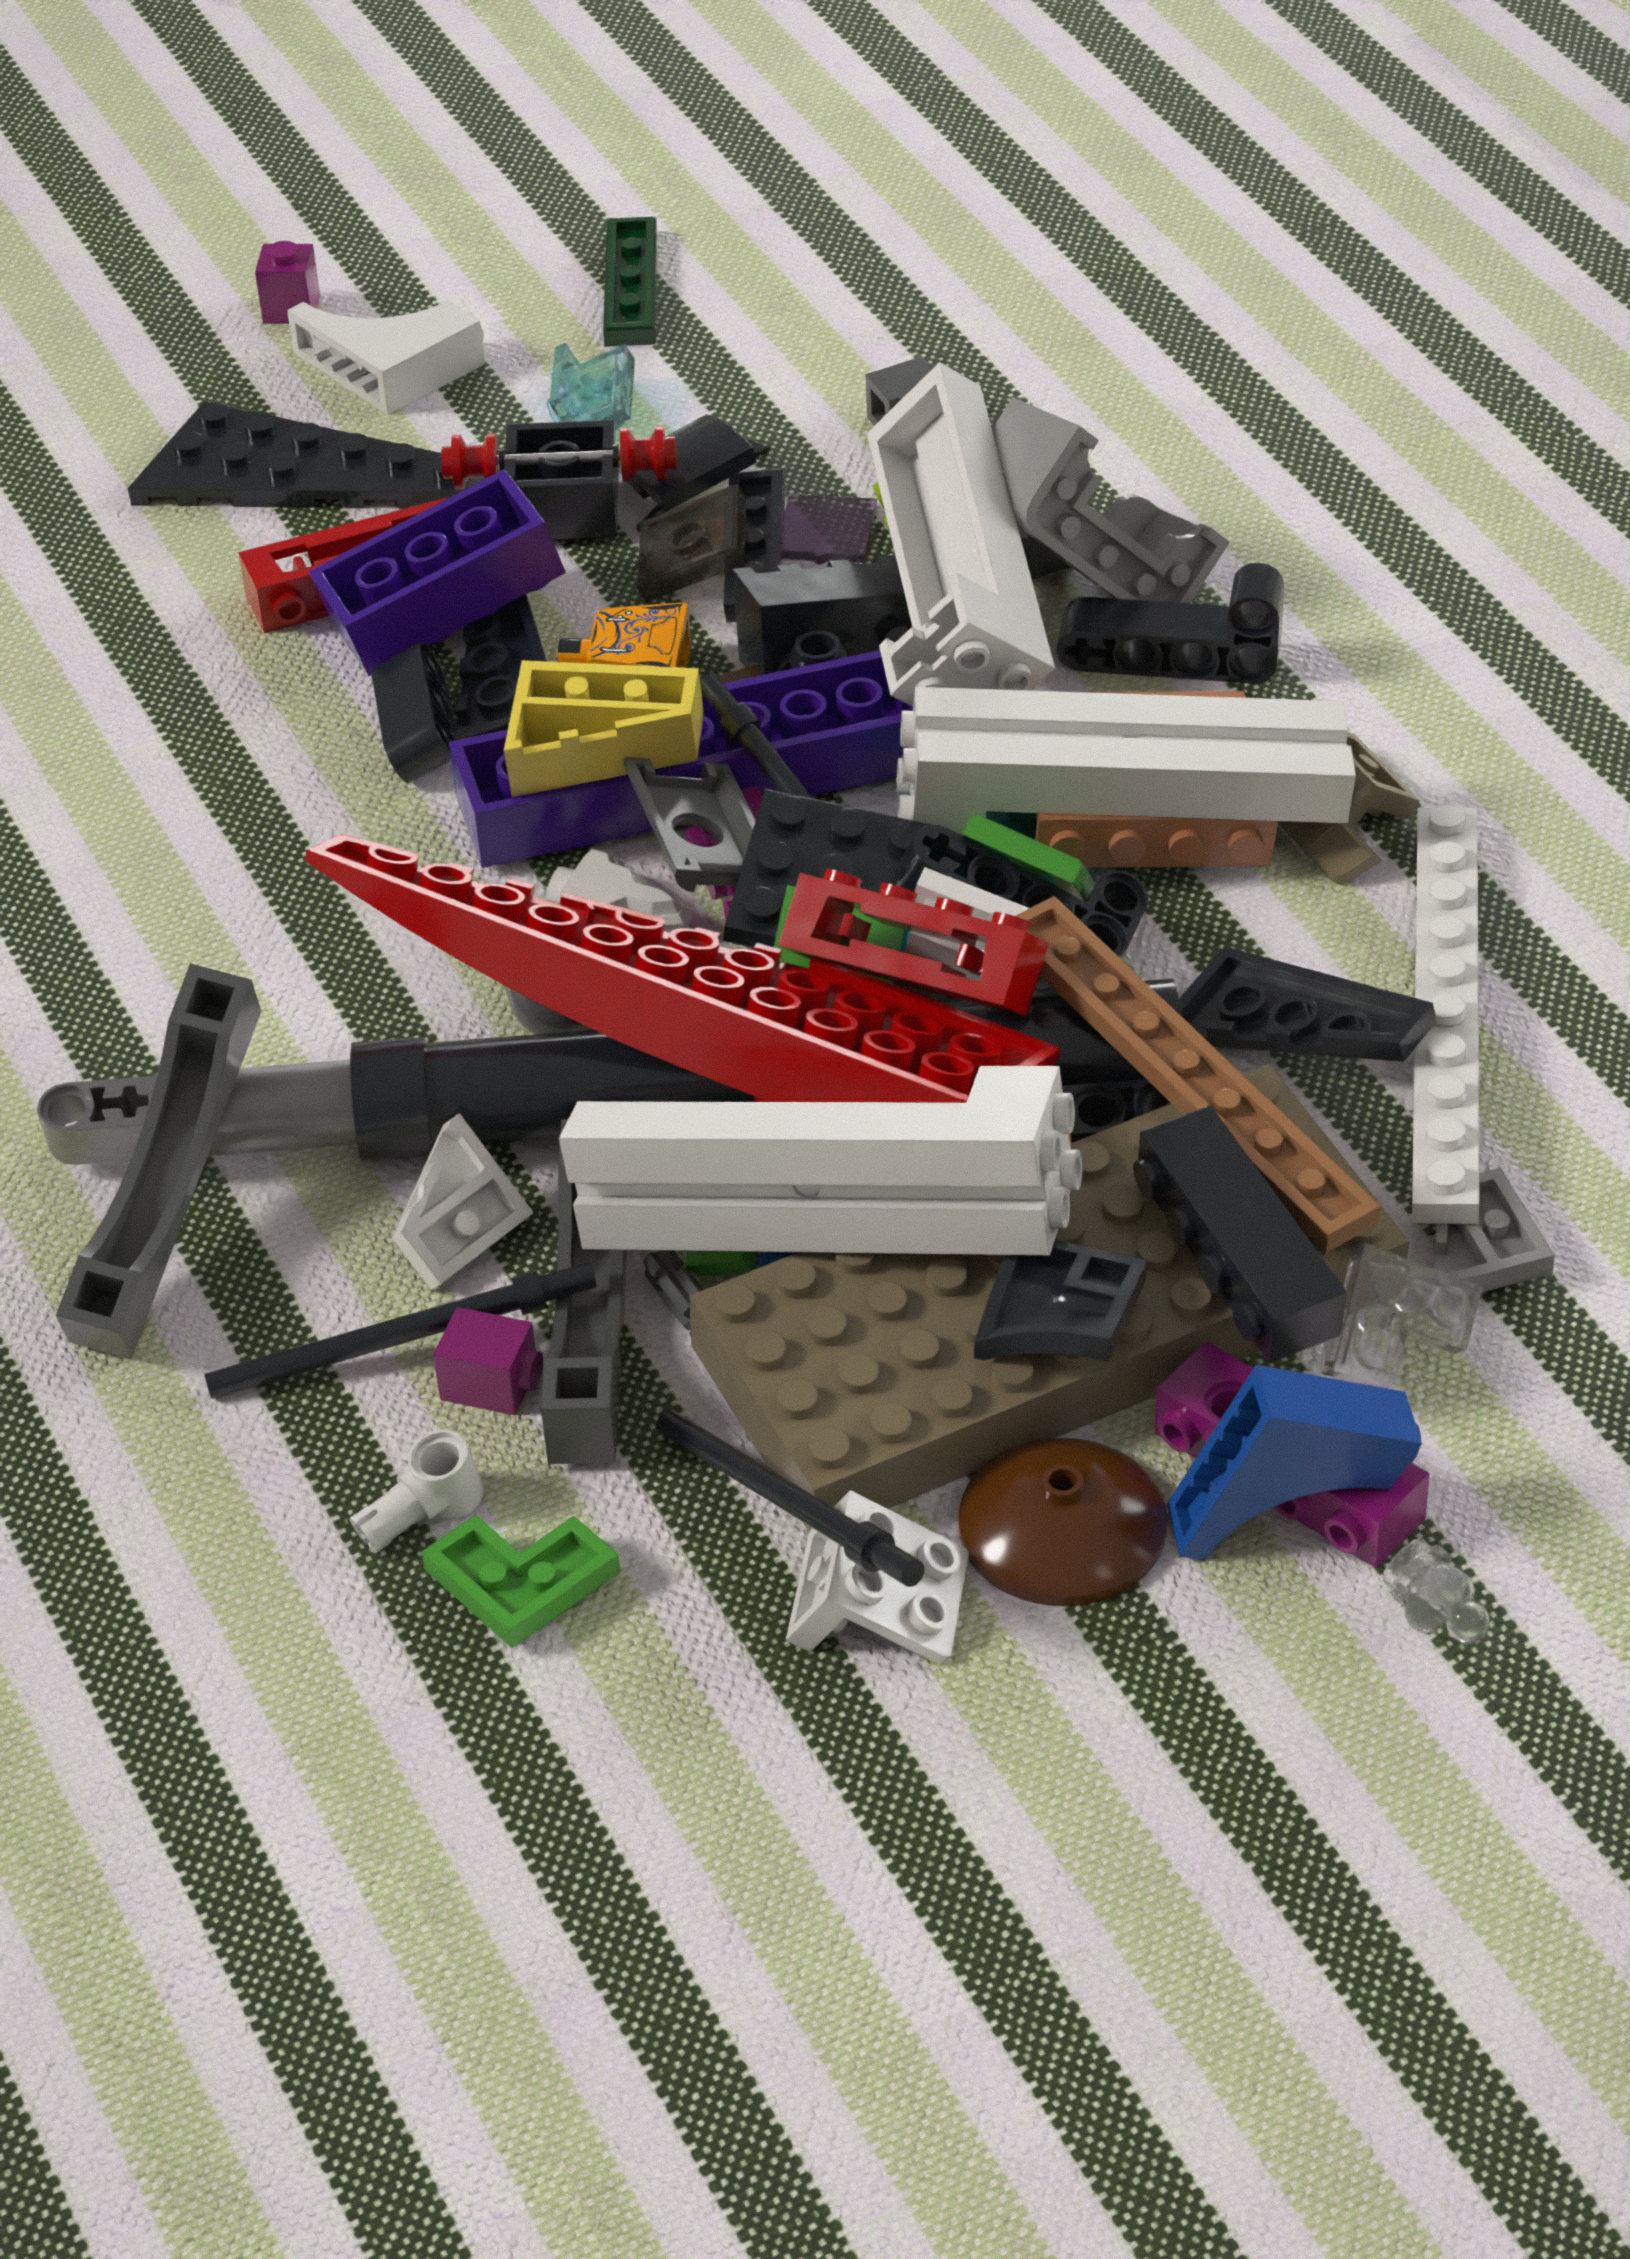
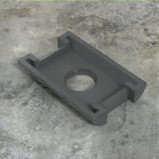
[624,757,756,892]

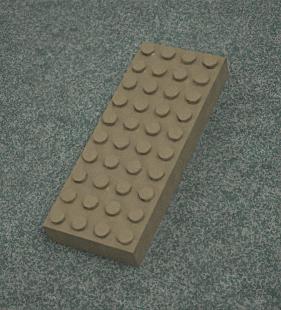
[689,1064,1410,1532]

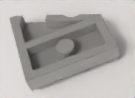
[1430,1167,1555,1305]

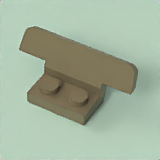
[1278,733,1420,884]

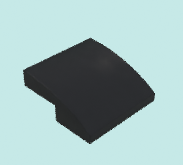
[619,414,757,512]

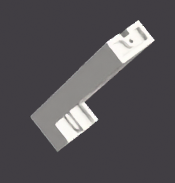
[867,362,1055,706]
[897,687,1356,836]
[559,1066,1082,1255]

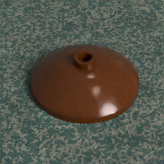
[958,1438,1167,1606]

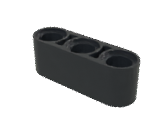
[371,641,457,784]

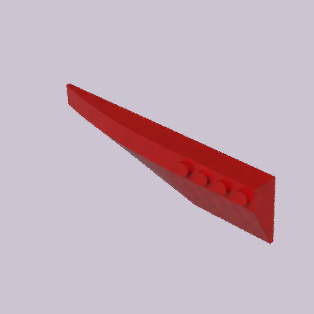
[305,834,1061,1103]

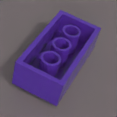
[308,469,566,677]

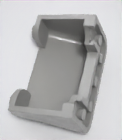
[993,397,1230,604]

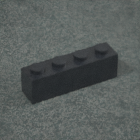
[1133,1105,1347,1364]

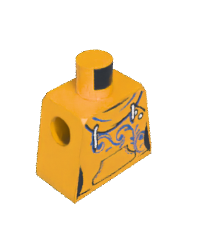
[558,603,691,668]

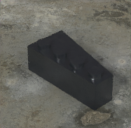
[733,555,912,675]

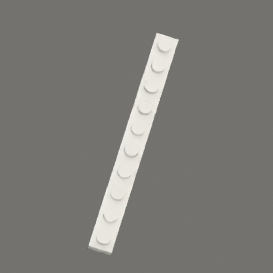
[1412,805,1479,1224]

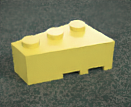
[504,660,704,798]

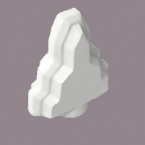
[546,849,693,932]

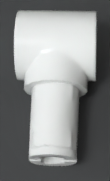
[350,1430,484,1554]

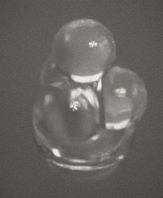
[1382,1538,1490,1644]

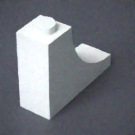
[287,301,485,415]

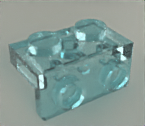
[547,343,635,430]

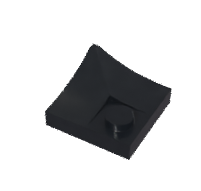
[974,1240,1147,1361]

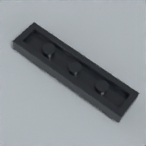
[723,468,785,623]

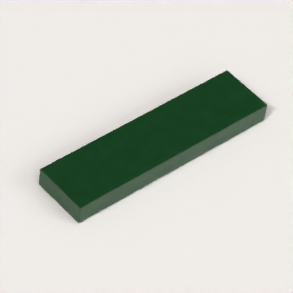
[603,216,658,347]

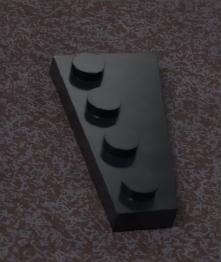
[1179,946,1437,1062]

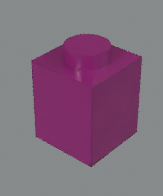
[255,241,320,324]
[433,1307,543,1415]

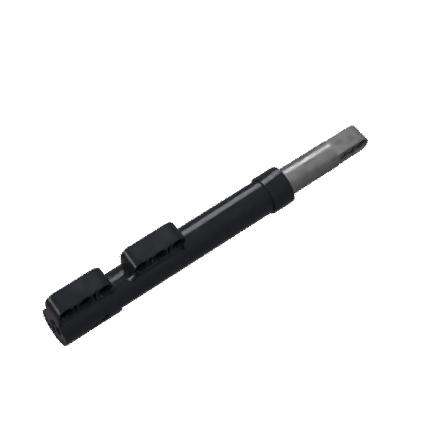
[37,979,1181,1165]

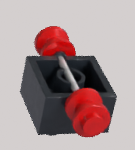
[441,420,677,540]

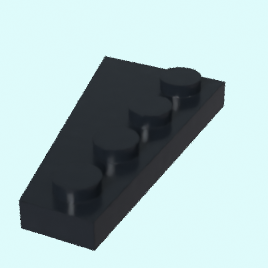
[455,594,548,740]

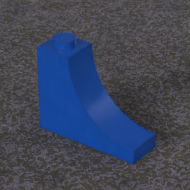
[1167,1365,1422,1561]

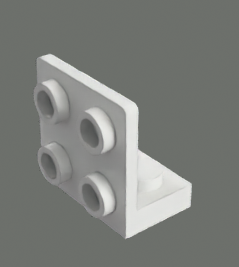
[786,1490,969,1664]

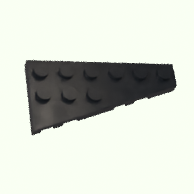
[128,401,485,509]

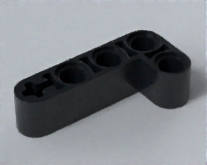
[1056,562,1284,684]
[893,825,1149,959]

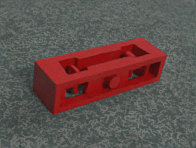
[238,497,448,633]
[778,869,1049,1017]

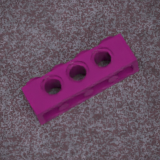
[1155,1341,1430,1568]

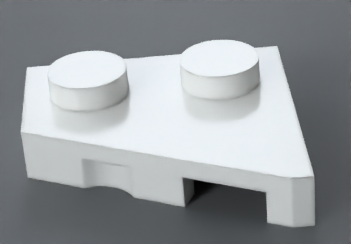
[392,1113,533,1290]

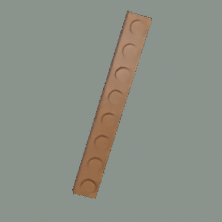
[1016,896,1381,1253]

